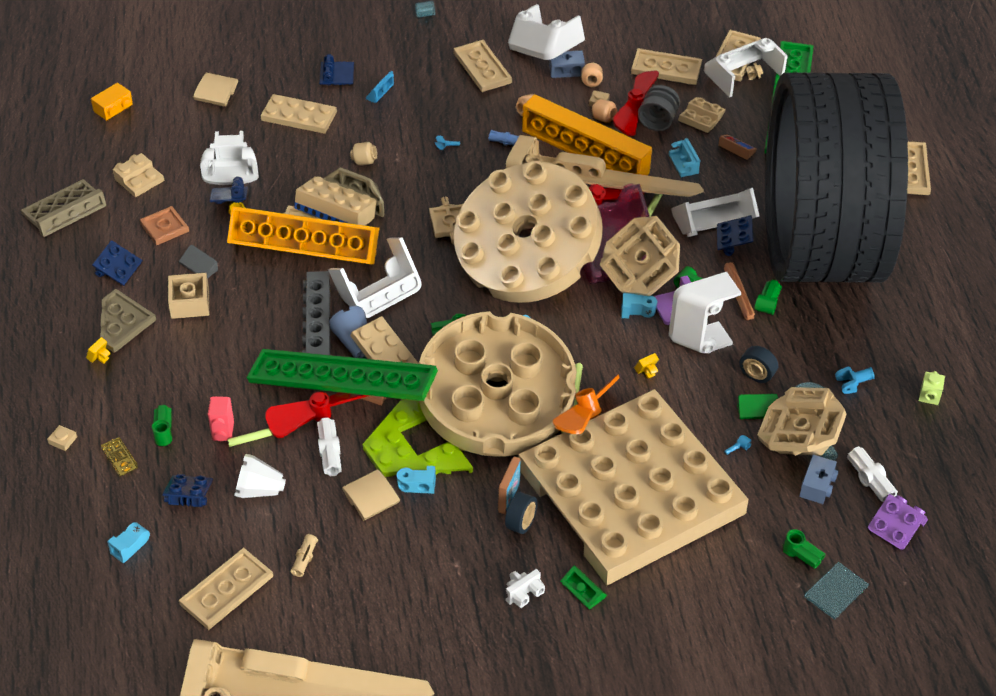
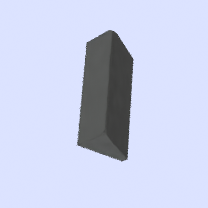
[179,244,218,278]

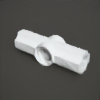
[317,418,342,476]
[847,446,898,502]

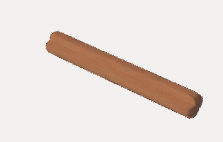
[724,262,755,320]

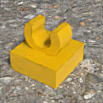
[86,337,110,364]
[634,353,659,379]

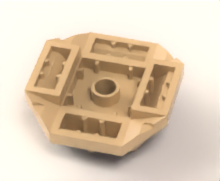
[600,216,680,296]
[757,387,847,456]

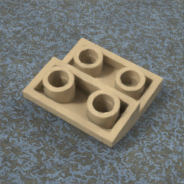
[193,73,238,106]
[678,97,725,133]
[342,469,400,521]

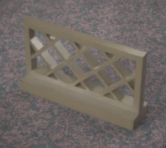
[21,179,107,237]

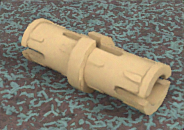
[291,534,318,577]

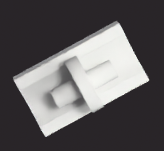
[506,569,545,608]

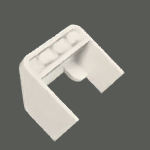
[508,4,585,60]
[704,38,788,97]
[671,188,759,237]
[328,237,421,318]
[669,272,741,353]

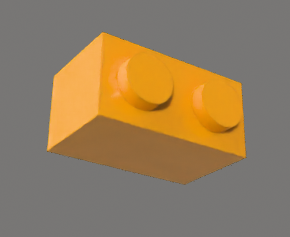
[91,82,133,121]

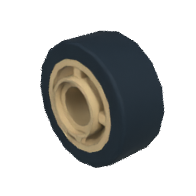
[739,346,779,383]
[505,492,538,534]

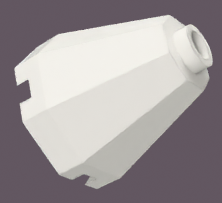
[235,454,286,498]

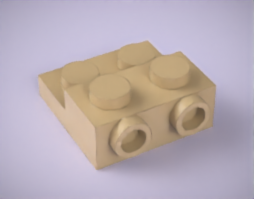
[113,153,164,197]

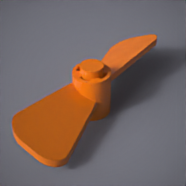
[553,374,620,434]

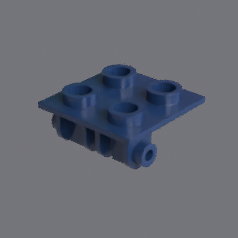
[320,54,354,85]
[210,176,248,204]
[717,215,753,256]
[92,240,143,286]
[163,474,213,507]

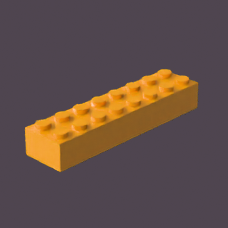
[522,94,652,176]
[227,206,379,264]

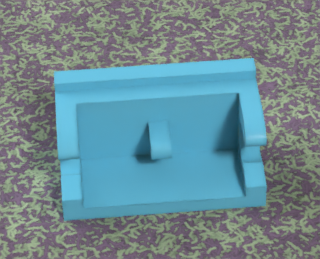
[668,138,700,177]

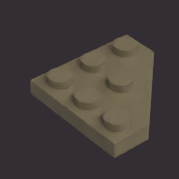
[100,289,156,353]

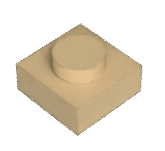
[589,91,610,107]
[48,425,77,451]

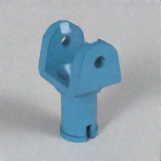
[835,366,875,394]

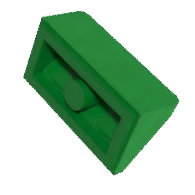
[737,394,778,419]
[560,566,607,609]

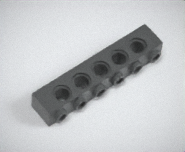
[302,271,330,355]

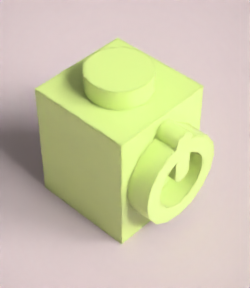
[919,371,945,405]

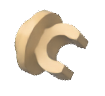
[746,62,763,80]

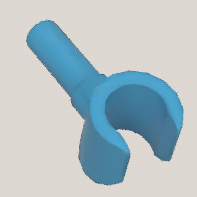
[435,136,460,149]
[724,435,751,455]

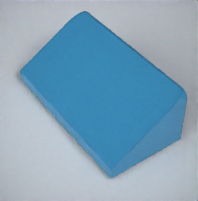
[366,71,394,103]

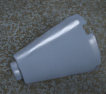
[329,306,367,359]

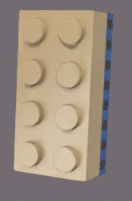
[294,177,377,226]

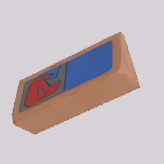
[718,135,757,160]

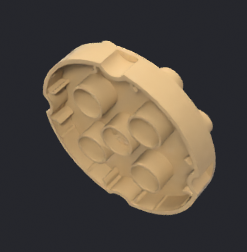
[454,161,602,303]
[419,312,577,456]

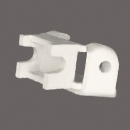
[200,131,259,185]

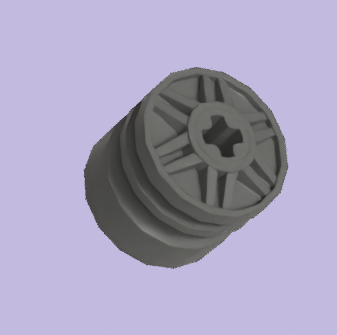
[638,85,680,131]

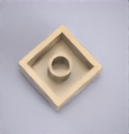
[168,273,209,319]

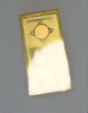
[101,437,138,476]

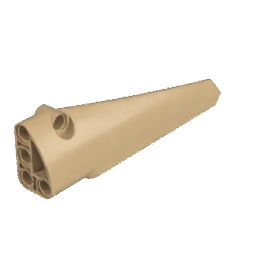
[506,135,704,197]
[180,639,434,696]

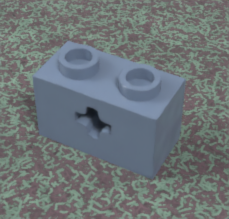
[549,51,585,78]
[800,454,838,504]

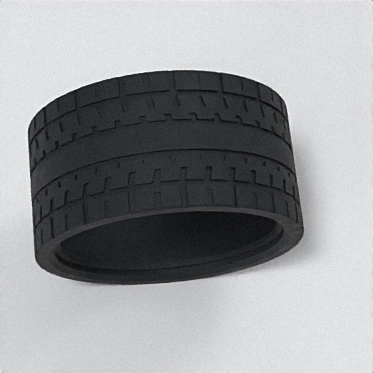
[765,72,908,283]

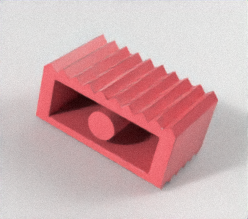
[208,397,234,441]

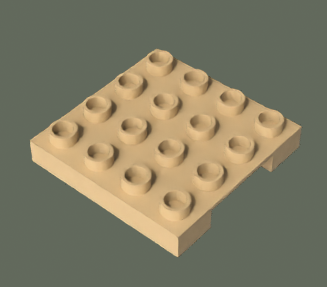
[519,389,748,585]

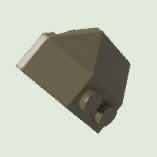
[323,167,384,217]

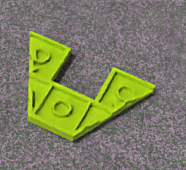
[363,399,473,477]

